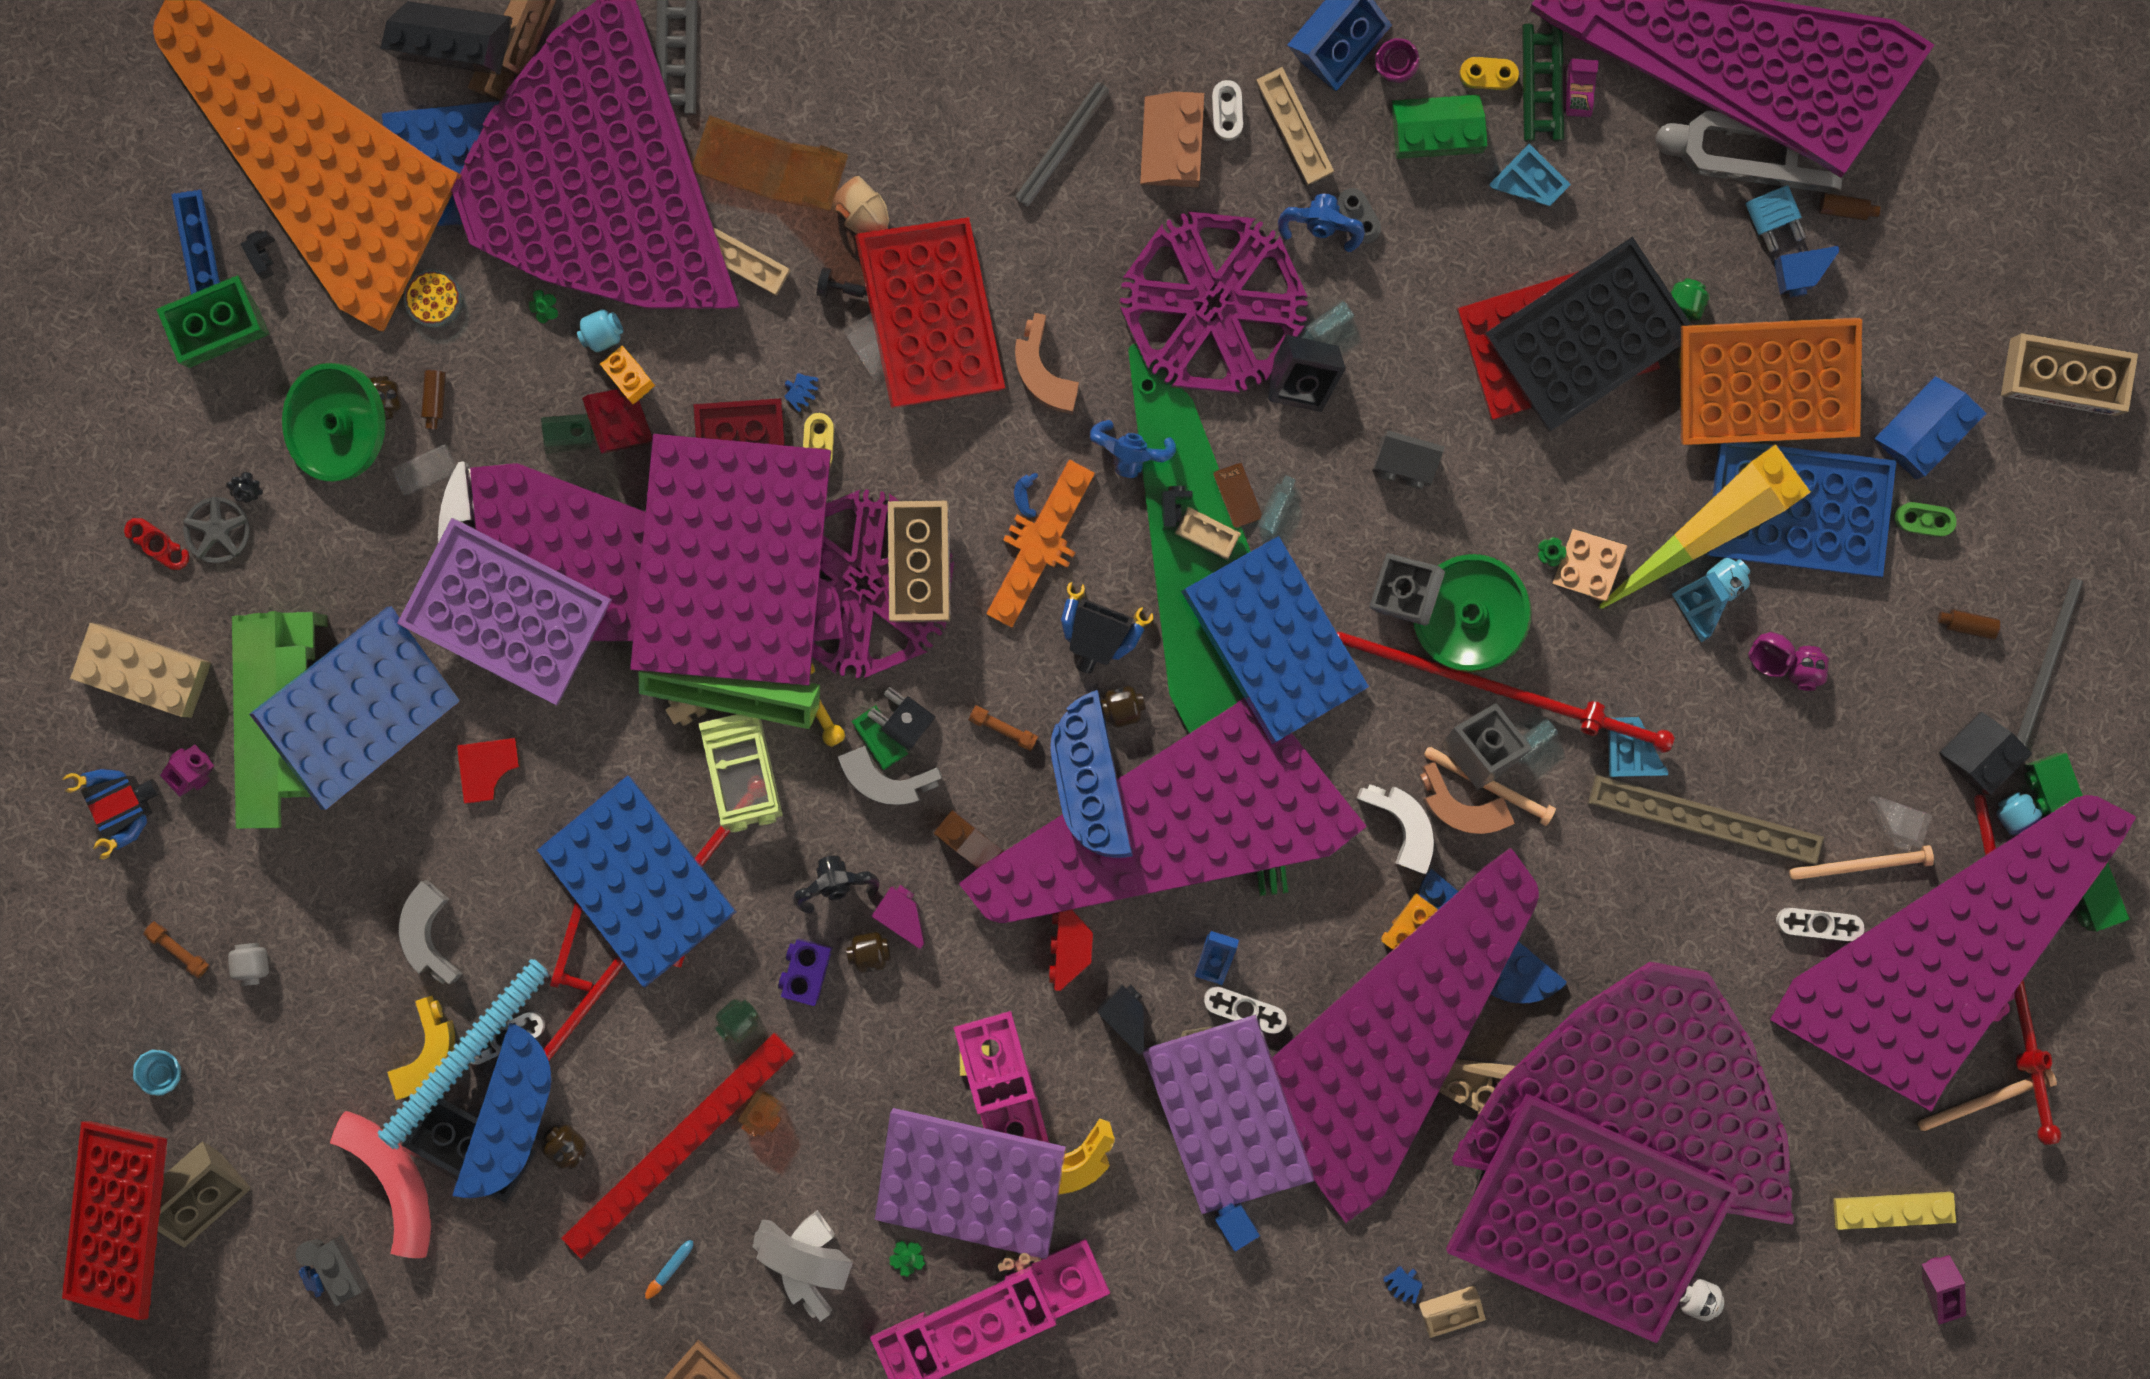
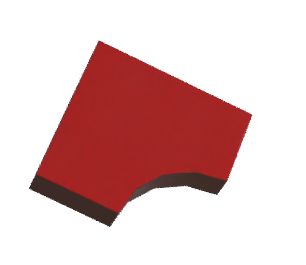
[457,738,521,804]

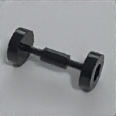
[816,267,867,298]

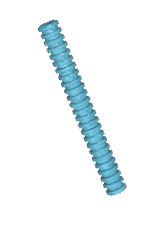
[377,959,550,1150]

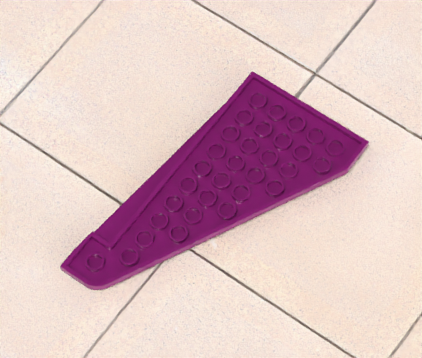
[1272,848,1539,1223]

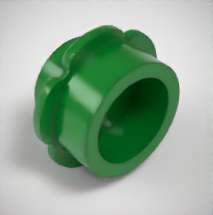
[1538,537,1567,566]

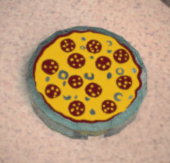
[403,269,463,328]

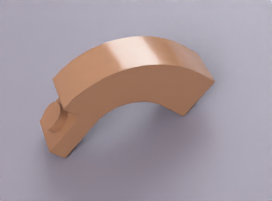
[1015,313,1079,415]
[1419,762,1515,834]

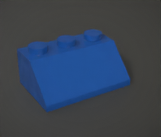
[1287,0,1392,91]
[1874,376,1987,480]

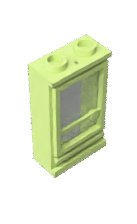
[699,714,783,832]

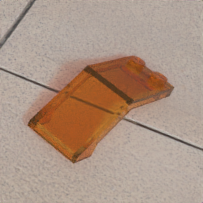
[692,115,849,211]

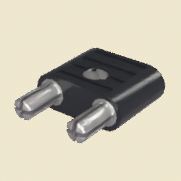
[868,687,936,751]

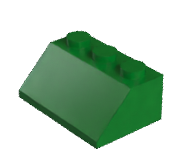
[1392,95,1488,159]
[156,275,270,368]

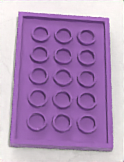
[397,518,612,705]
[1143,1015,1314,1214]
[875,1108,1066,1259]

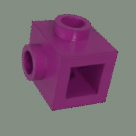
[160,745,214,797]

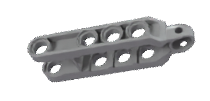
[1655,111,1843,193]

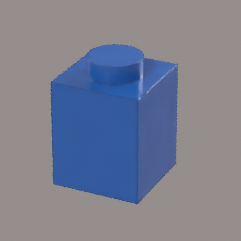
[1215,1203,1260,1252]

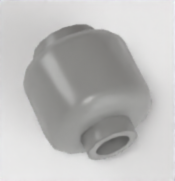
[228,943,269,986]

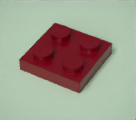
[582,389,653,454]

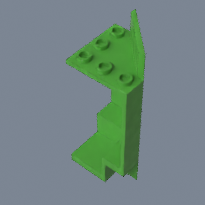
[232,611,328,829]

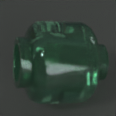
[715,999,760,1043]

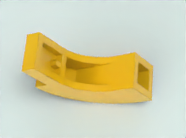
[387,995,455,1100]
[1058,1118,1115,1195]

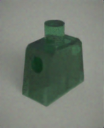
[541,414,596,454]

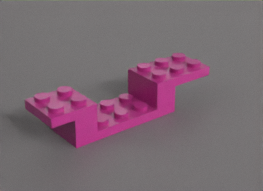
[870,1238,1110,1379]

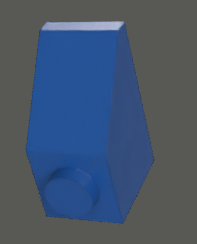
[1774,246,1839,298]

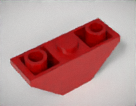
[1049,910,1093,991]

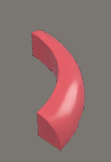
[330,1111,431,1258]

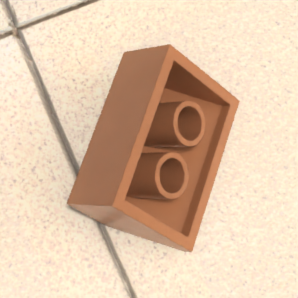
[1140,92,1204,187]

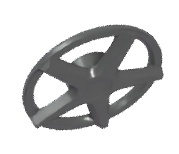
[183,497,250,563]

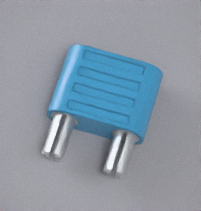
[1745,185,1806,252]

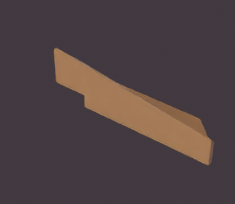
[468,0,556,101]

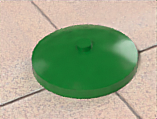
[282,363,385,481]
[1414,554,1532,672]

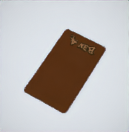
[1213,463,1263,528]

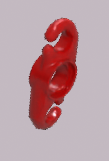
[124,518,190,570]

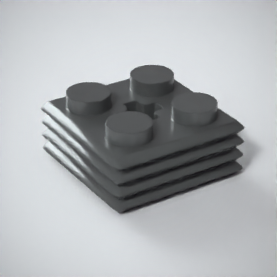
[1369,553,1445,626]

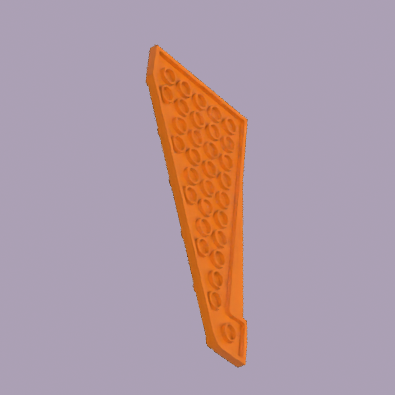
[153,0,461,332]

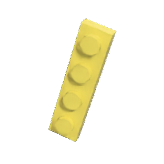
[1834,1192,1956,1230]

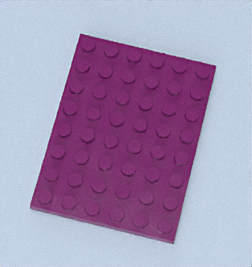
[630,434,831,686]
[1446,1093,1739,1343]

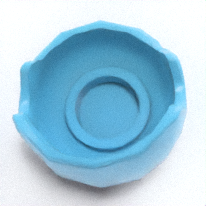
[133,1050,181,1096]

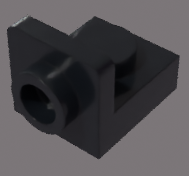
[241,230,276,279]
[1162,486,1193,530]

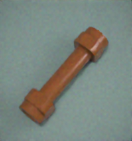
[968,705,1039,752]
[143,921,210,979]

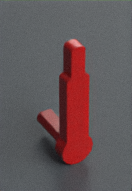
[550,903,592,992]

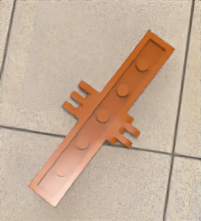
[986,459,1095,628]

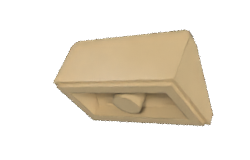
[1419,1286,1486,1338]

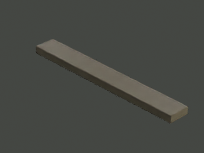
[1588,775,1824,865]

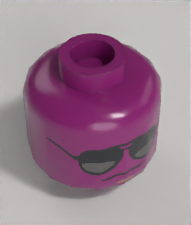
[1788,646,1829,691]

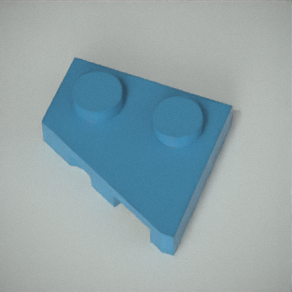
[1489,144,1571,207]
[1672,572,1730,642]
[1608,717,1668,777]

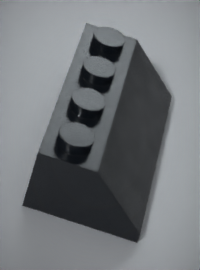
[380,1,513,75]
[401,1098,537,1208]

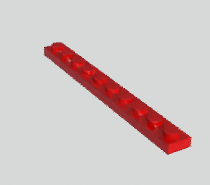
[561,1032,795,1259]

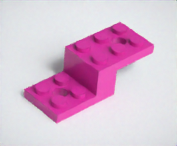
[954,1011,1050,1143]

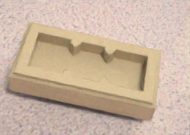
[1175,507,1241,560]

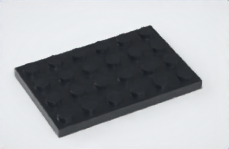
[1484,236,1692,432]

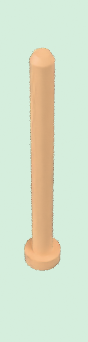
[1424,747,1556,826]
[1789,845,1934,880]
[1918,1068,2057,1131]

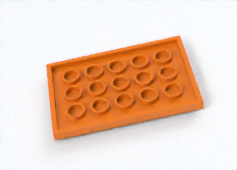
[1681,318,1862,445]

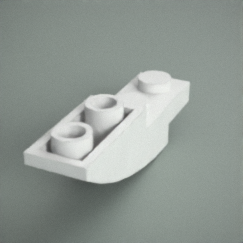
[438,462,475,543]

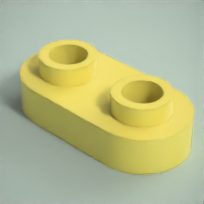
[803,413,834,466]

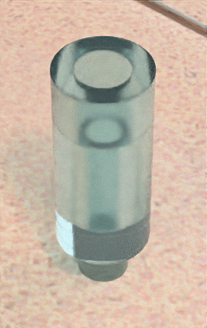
[1300,300,1354,342]
[1257,475,1296,535]
[1519,718,1559,764]

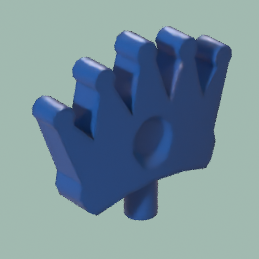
[785,373,819,412]
[298,1266,324,1297]
[1383,1266,1422,1304]

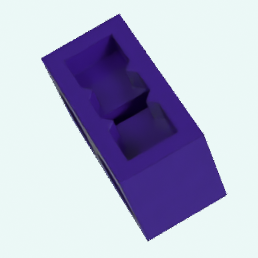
[778,938,833,1006]

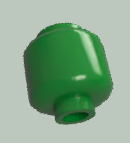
[1671,278,1709,321]

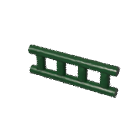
[1522,23,1564,142]

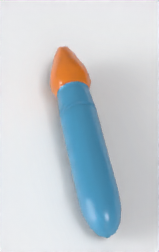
[645,1240,693,1299]

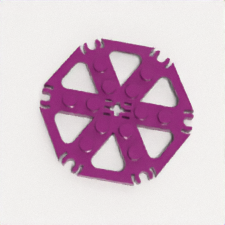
[1119,211,1308,394]
[812,489,955,678]

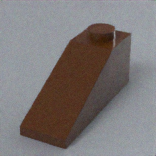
[934,810,1004,868]

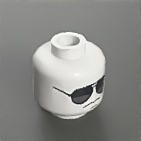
[1679,1278,1724,1321]

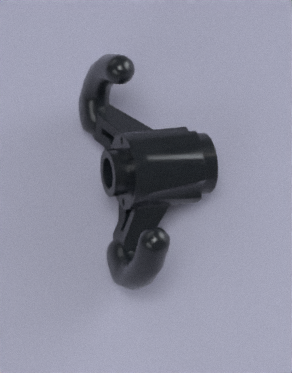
[793,855,880,913]

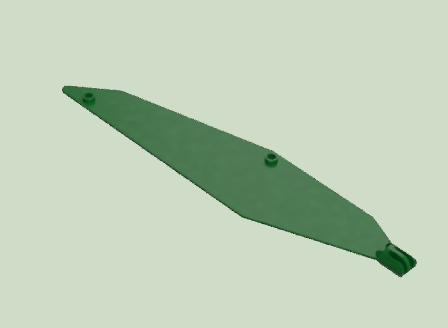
[1128,344,1289,896]

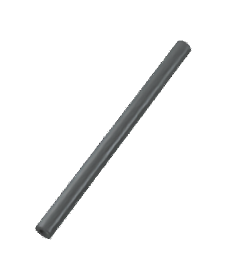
[2017,578,2083,747]

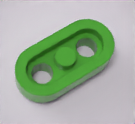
[1895,502,1956,537]

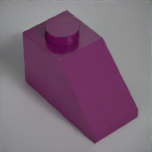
[872,885,925,949]
[1922,1255,1966,1325]

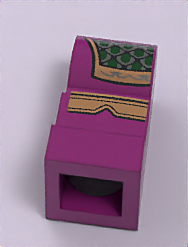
[1566,59,1599,118]

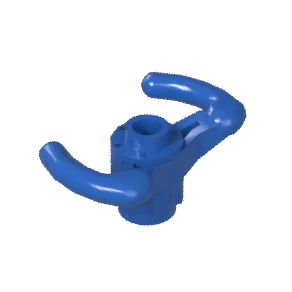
[1278,194,1365,252]
[1090,420,1176,478]

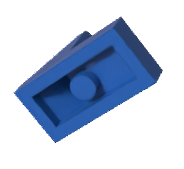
[1195,931,1239,985]

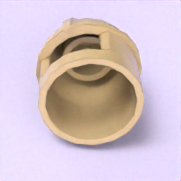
[828,176,889,234]

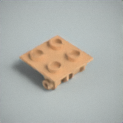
[1552,529,1627,601]

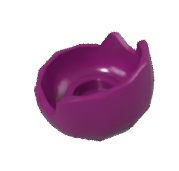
[1375,38,1420,83]
[1748,632,1796,677]

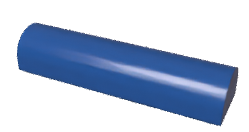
[171,189,220,294]

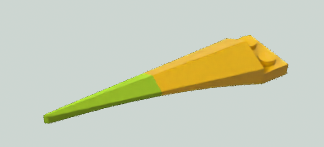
[1599,444,1811,609]

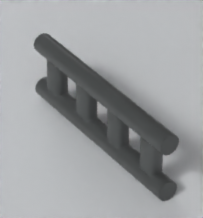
[656,0,697,115]

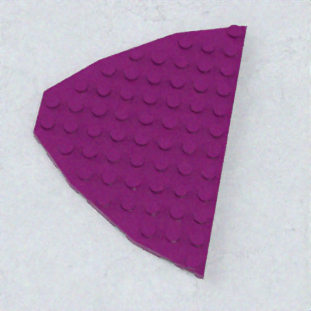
[451,0,740,309]
[1452,962,1794,1225]

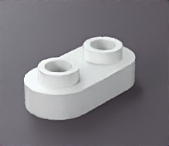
[1212,80,1243,141]

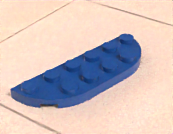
[1051,690,1133,858]
[1418,868,1567,1003]
[452,1023,551,1198]

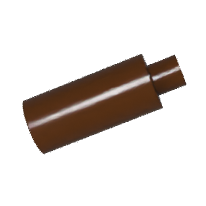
[1819,192,1881,221]
[421,370,446,430]
[1938,609,2000,640]

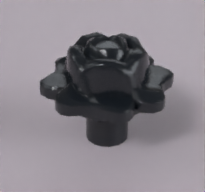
[226,472,263,503]

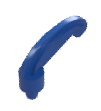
[1014,473,1038,518]

